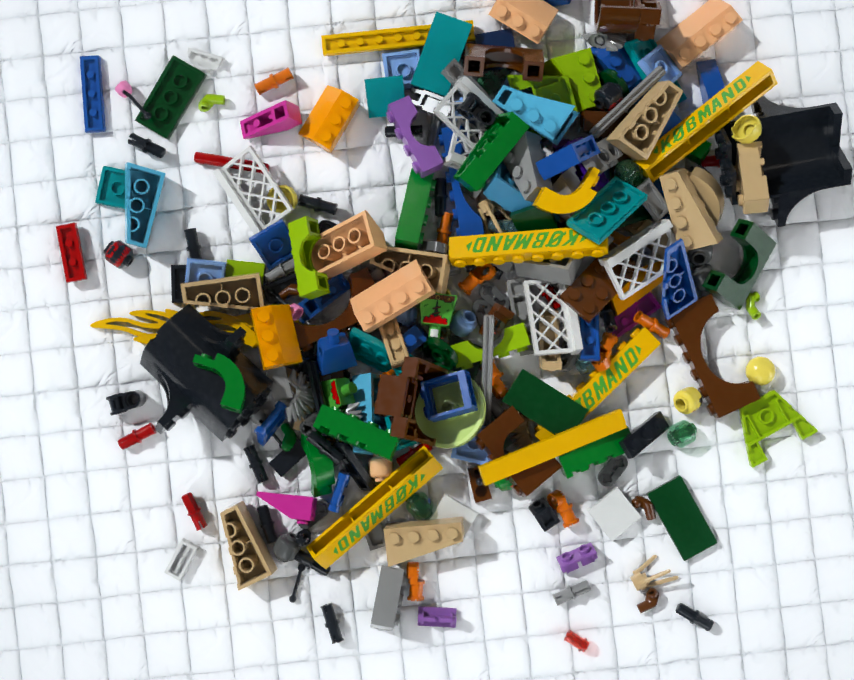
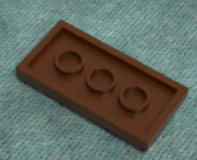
[559,242,642,324]

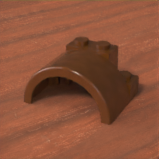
[594,0,662,41]
[374,356,448,446]

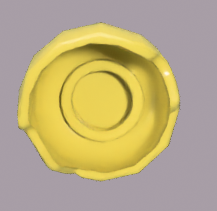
[731,114,762,144]
[267,185,298,213]
[745,356,775,386]

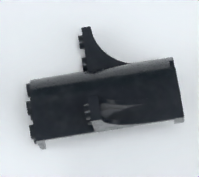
[715,95,853,227]
[140,304,273,442]

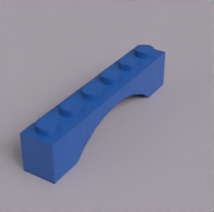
[438,126,484,236]

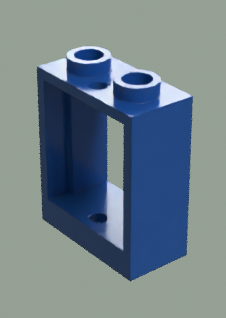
[536,135,601,181]
[420,370,478,422]

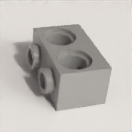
[582,137,623,175]

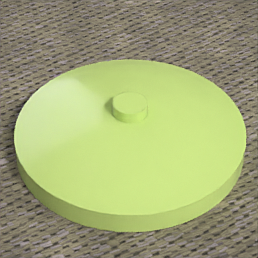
[415,371,486,449]

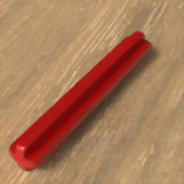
[194,152,269,174]

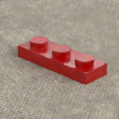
[56,223,87,283]

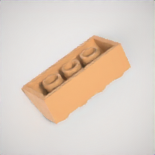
[656,0,743,71]
[311,210,388,280]
[350,259,436,333]

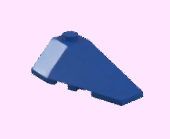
[661,239,698,320]

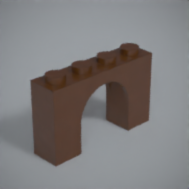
[463,43,545,82]
[474,406,562,497]

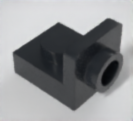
[528,497,561,532]

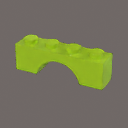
[288,216,330,300]
[451,322,532,370]

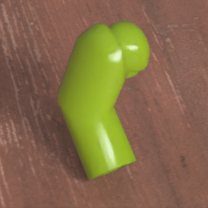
[198,94,225,112]
[745,291,761,320]

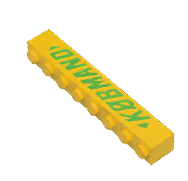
[633,61,778,182]
[449,227,609,268]
[533,327,661,441]
[306,446,443,569]

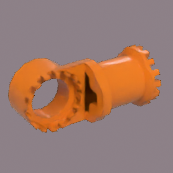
[458,264,496,296]
[591,332,618,372]
[480,359,508,399]
[547,490,579,528]
[406,562,425,601]

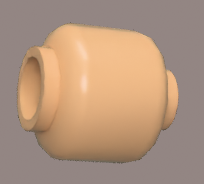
[368,454,393,482]

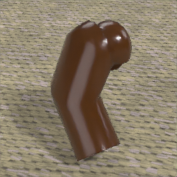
[278,284,304,301]
[631,496,656,520]
[636,588,659,614]

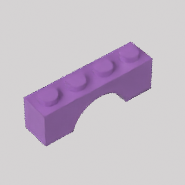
[386,95,444,178]

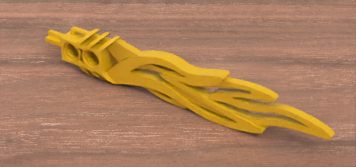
[90,309,316,349]

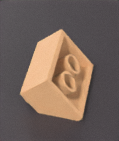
[488,0,559,44]

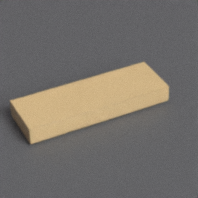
[379,317,410,369]

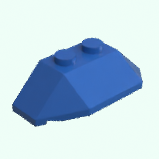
[591,41,648,105]

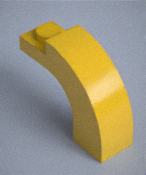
[533,167,600,214]

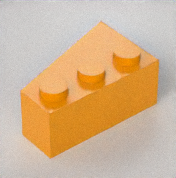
[610,261,663,316]

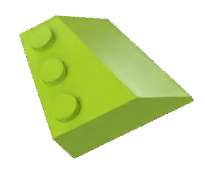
[543,48,601,115]

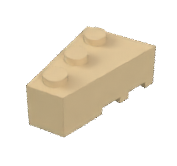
[734,141,770,214]

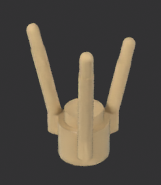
[478,198,513,234]
[630,555,679,591]

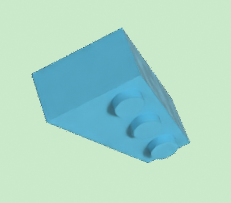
[502,90,575,140]

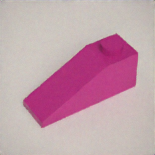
[240,100,302,140]
[256,491,317,525]

